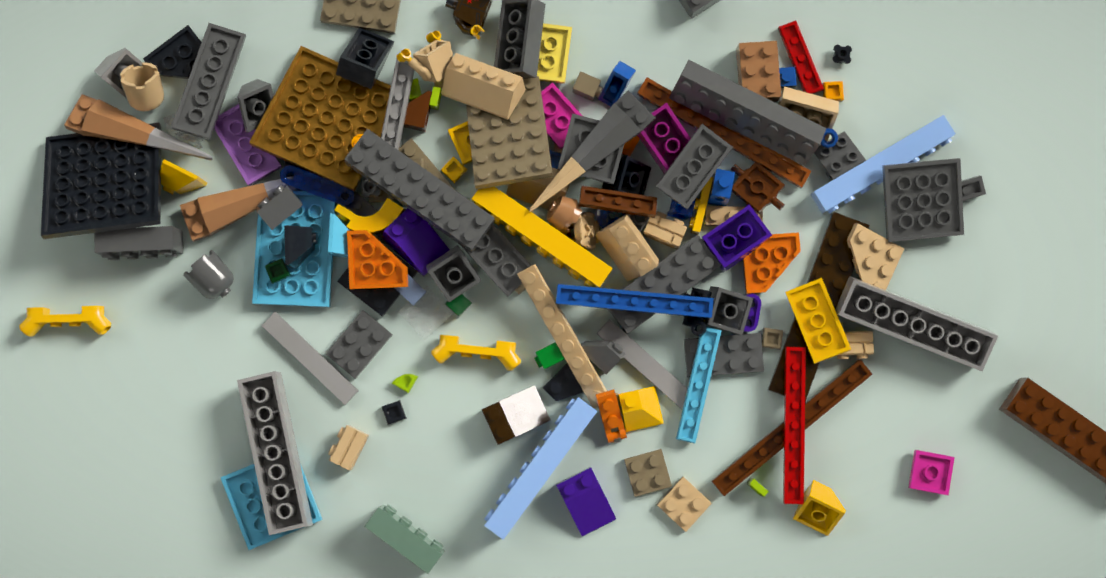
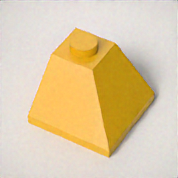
[160,159,207,195]
[618,386,664,432]
[793,480,846,536]

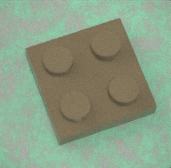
[624,449,672,497]

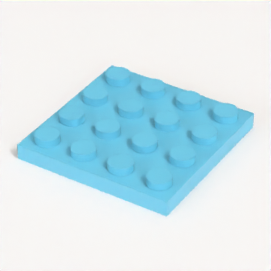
[221,463,323,550]

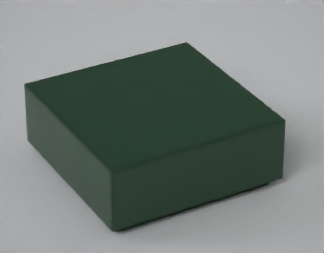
[265,258,291,284]

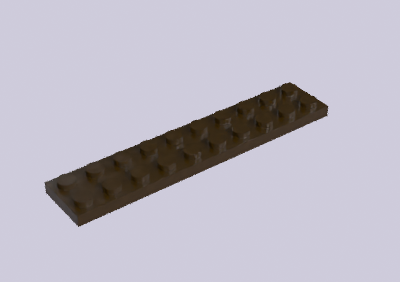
[767,212,870,402]

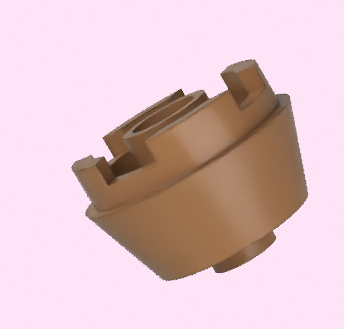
[546,196,582,235]

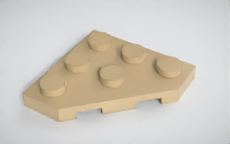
[847,223,904,290]

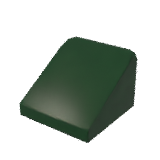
[445,294,472,317]

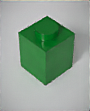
[534,342,565,370]

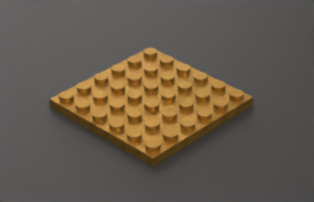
[249,46,391,192]

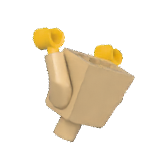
[396,31,453,88]

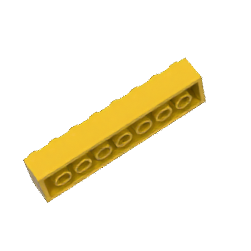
[472,187,613,288]

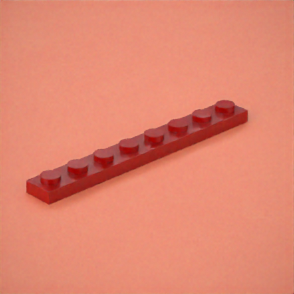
[783,347,806,504]

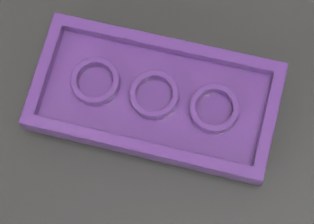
[214,104,282,186]

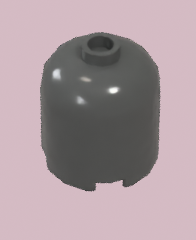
[183,250,234,299]

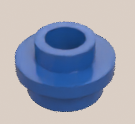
[821,128,838,148]

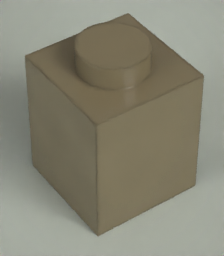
[572,71,603,101]

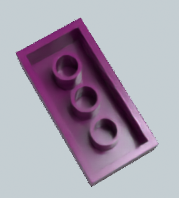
[638,103,691,174]

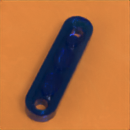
[280,166,355,206]

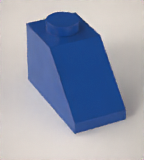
[598,61,636,107]

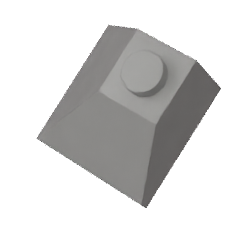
[94,48,143,99]

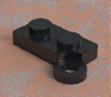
[682,287,712,336]

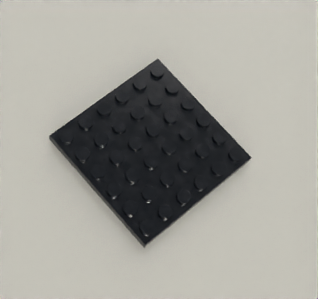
[41,123,161,240]

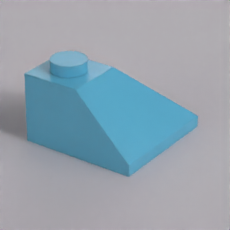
[328,213,350,257]

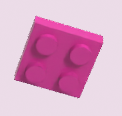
[908,450,955,496]

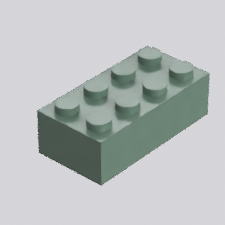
[364,504,445,574]

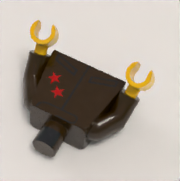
[445,0,493,40]

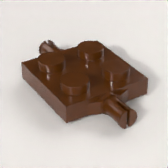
[731,162,785,214]

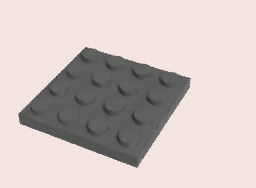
[882,158,964,242]

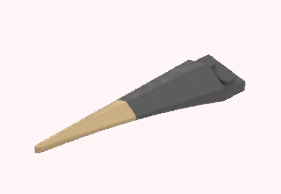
[529,90,655,212]

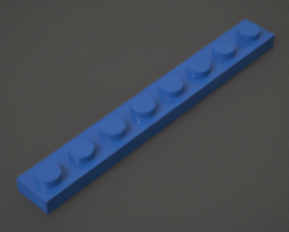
[556,284,714,318]

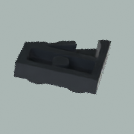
[543,363,584,401]

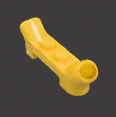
[19,306,111,337]
[431,335,521,371]

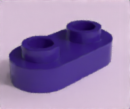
[744,294,761,332]

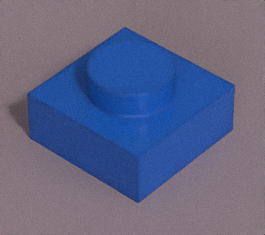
[779,67,797,88]

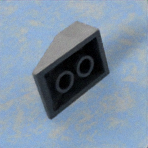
[336,27,394,89]

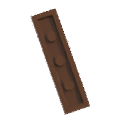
[579,186,657,218]

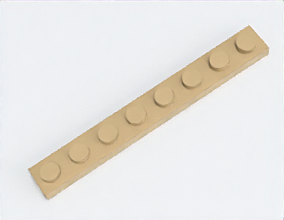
[517,264,607,408]

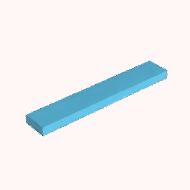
[676,327,722,443]

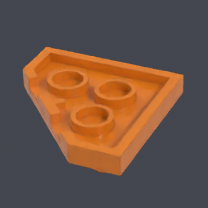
[347,230,408,289]
[743,232,801,294]

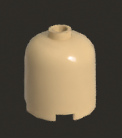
[120,62,164,111]

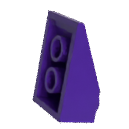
[702,204,772,272]
[382,208,450,277]
[556,467,616,537]

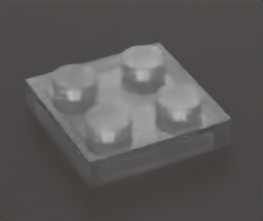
[398,286,453,340]

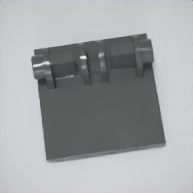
[814,131,866,180]

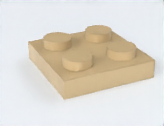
[657,477,712,532]

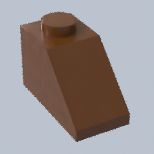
[403,91,432,132]

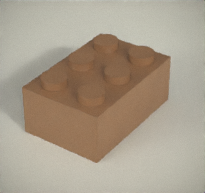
[736,41,781,102]

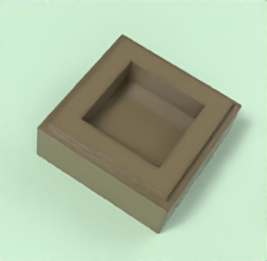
[762,328,783,350]

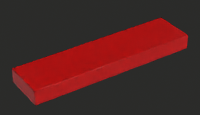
[778,20,824,94]

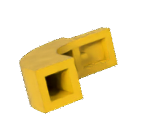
[334,198,405,234]

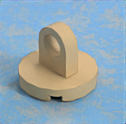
[565,212,600,250]

